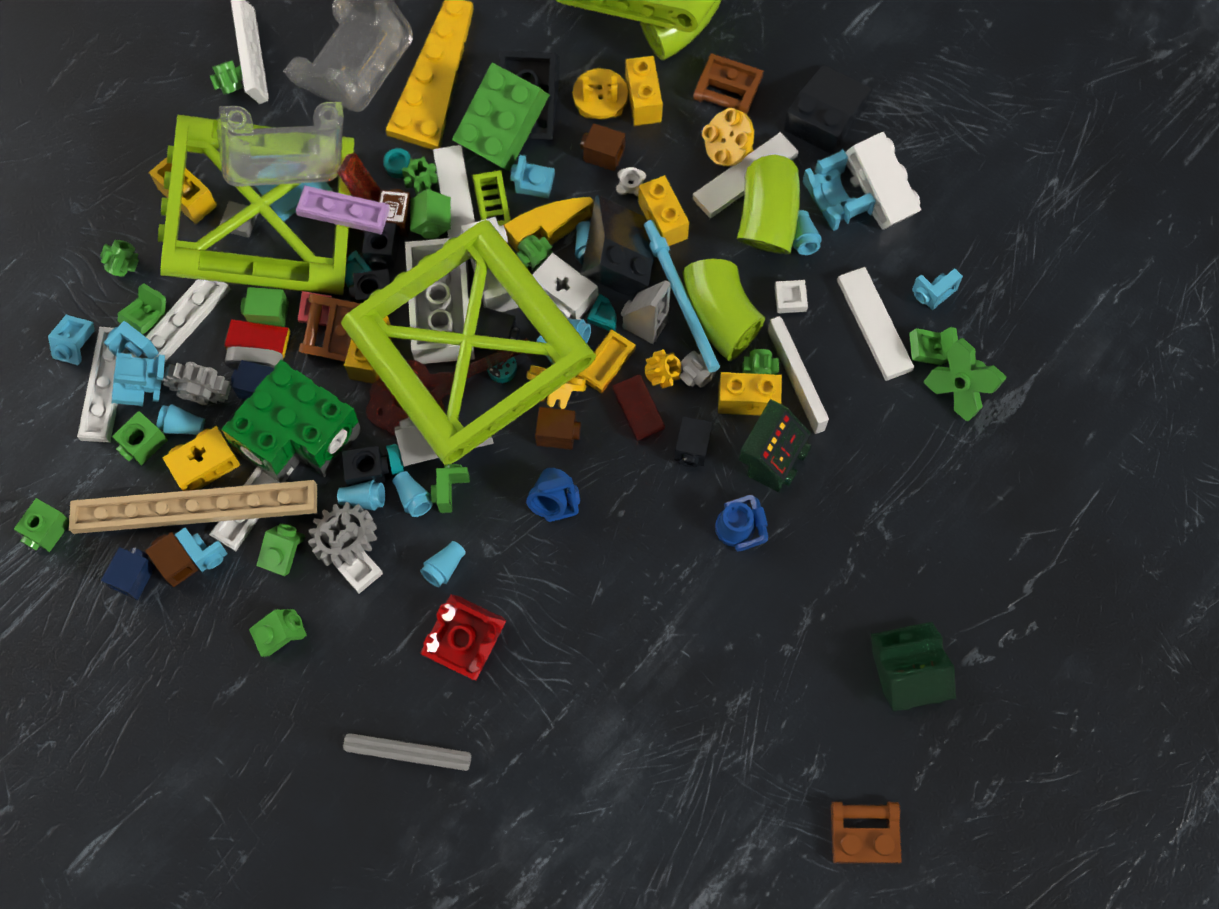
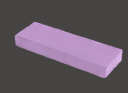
[296,185,390,234]

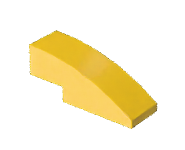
[504,197,594,252]

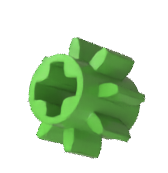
[210,60,243,94]
[402,157,438,194]
[516,235,553,271]
[100,240,139,276]
[743,349,779,375]

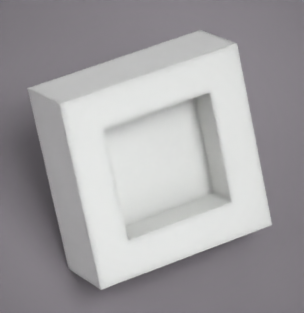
[775,280,808,313]
[337,551,383,594]

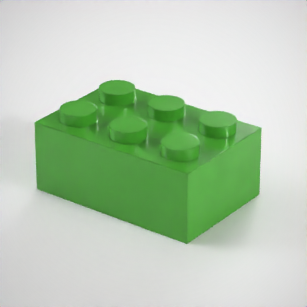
[452,63,550,171]

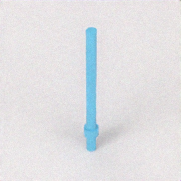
[644,220,720,372]

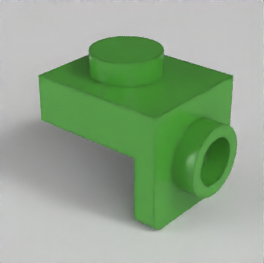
[118,283,166,335]
[909,327,958,365]
[431,464,470,513]
[256,524,305,576]
[249,609,307,657]

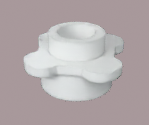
[616,167,646,196]

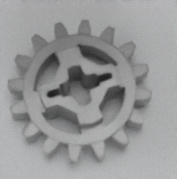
[162,362,231,405]
[308,502,377,568]

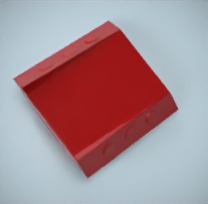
[420,594,506,680]

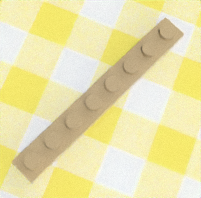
[69,480,317,534]

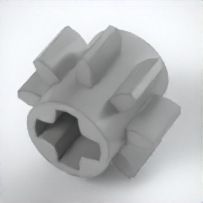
[679,351,716,388]

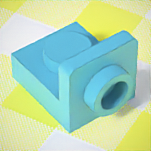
[510,155,555,199]
[912,268,963,310]
[48,315,95,365]
[104,321,159,359]
[175,528,228,572]

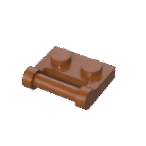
[693,53,763,115]
[298,293,360,361]
[831,801,901,864]

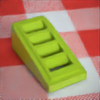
[473,170,511,226]

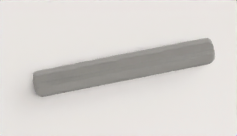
[343,733,471,771]

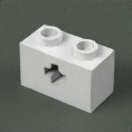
[533,253,598,319]

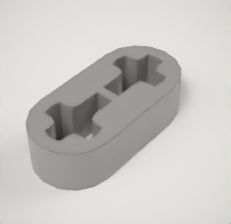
[224,346,283,369]

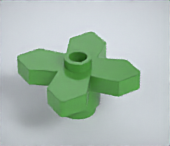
[924,338,1006,421]

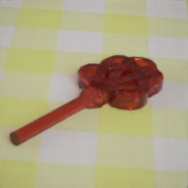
[366,338,528,436]

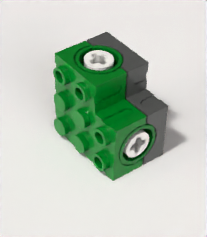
[221,360,362,483]

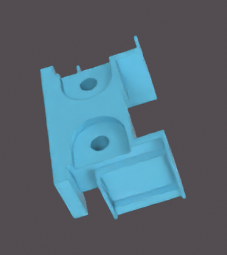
[803,149,876,231]
[111,349,165,407]

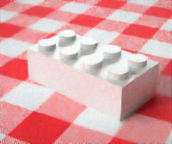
[405,238,475,364]

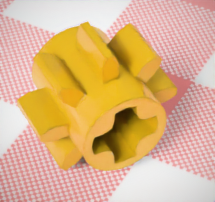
[645,349,682,389]

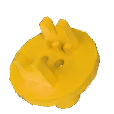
[572,68,628,119]
[702,108,754,166]
[526,365,586,409]

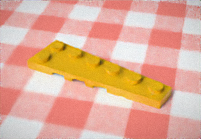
[386,0,473,150]

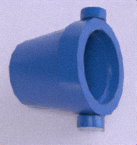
[526,468,580,522]
[715,495,769,552]

